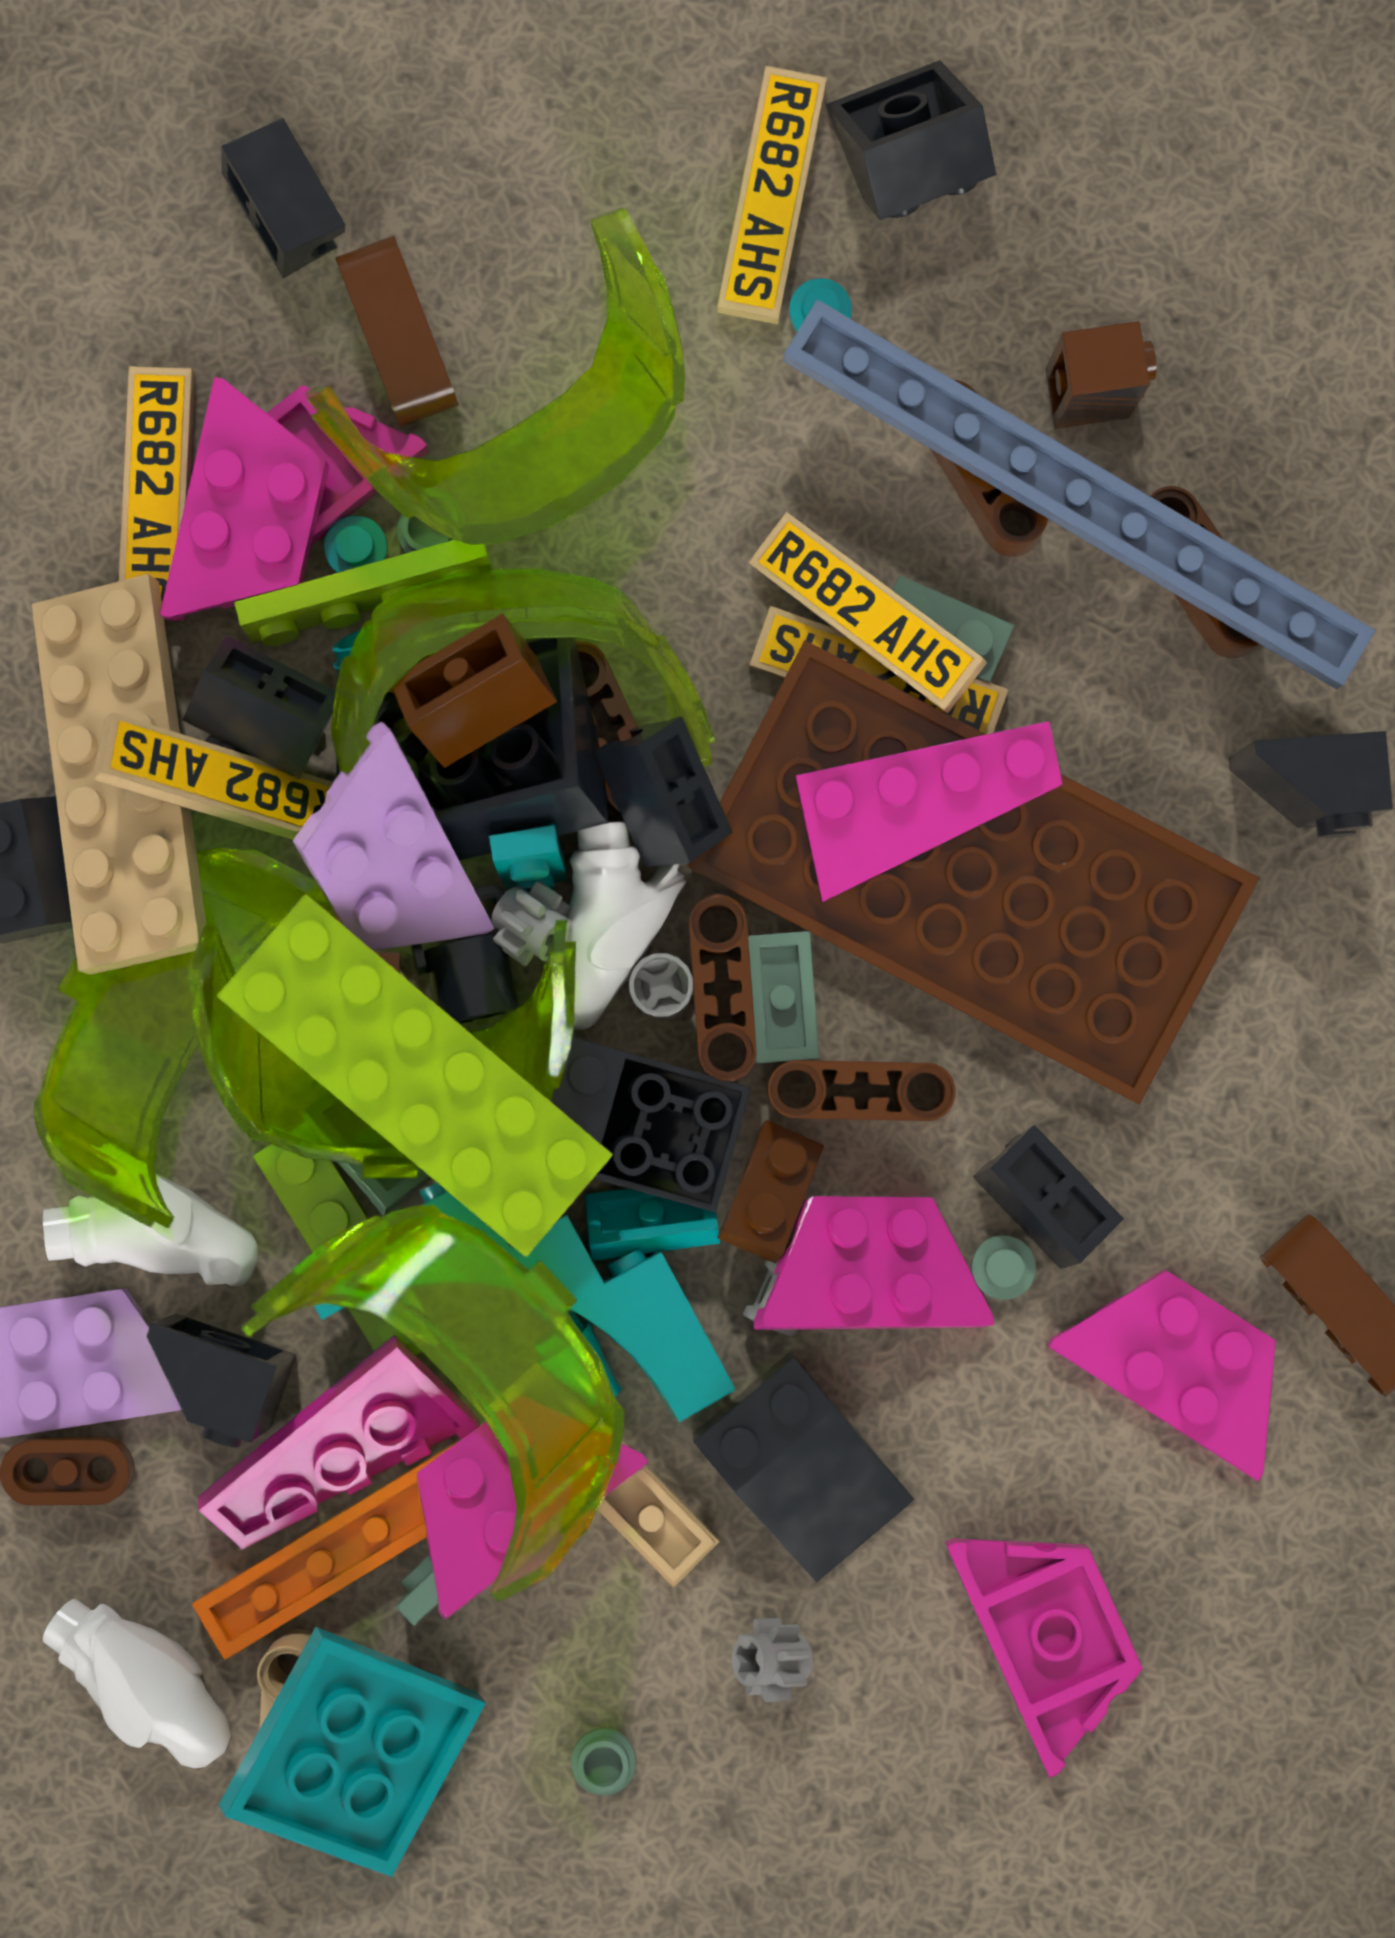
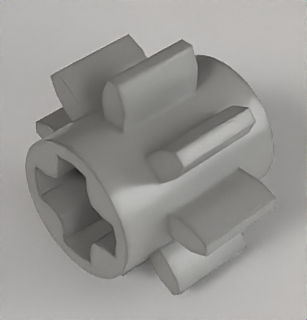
[491,881,572,966]
[732,1618,813,1702]

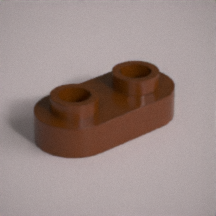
[0,1437,135,1506]

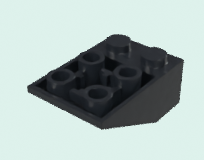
[542,1034,751,1212]

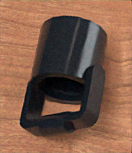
[410,885,520,1024]

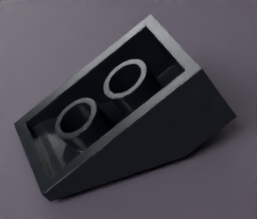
[693,1351,915,1582]

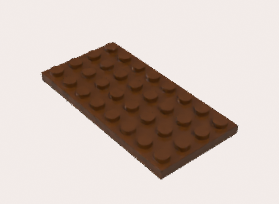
[686,640,1260,1105]

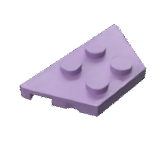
[293,722,495,951]
[0,1288,182,1438]

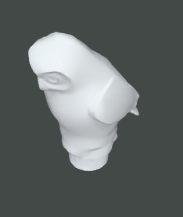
[545,821,687,1030]
[43,1147,259,1286]
[43,1599,232,1768]

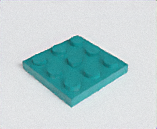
[218,1627,486,1877]

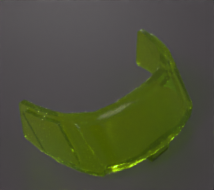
[305,208,685,545]
[331,568,715,775]
[34,848,336,1229]
[189,920,576,1178]
[240,1204,625,1602]

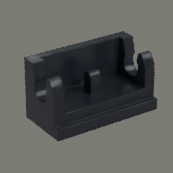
[221,118,346,278]
[182,635,342,779]
[593,716,733,867]
[973,1124,1124,1269]

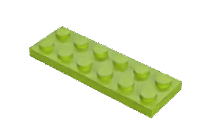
[217,894,613,1257]

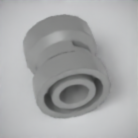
[629,953,693,1019]

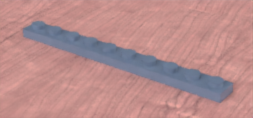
[783,299,1376,690]

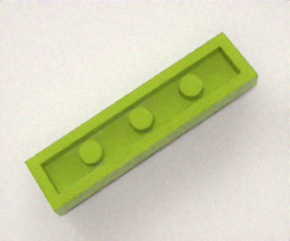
[234,532,494,646]
[253,1123,444,1355]

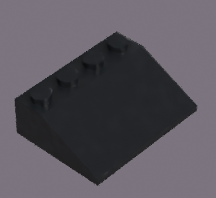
[335,621,608,861]

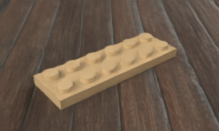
[31,574,210,975]

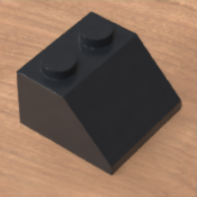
[825,60,997,220]
[1229,731,1393,838]
[0,796,73,944]
[146,1313,297,1448]

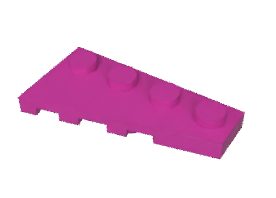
[796,721,1063,902]
[198,1335,480,1550]

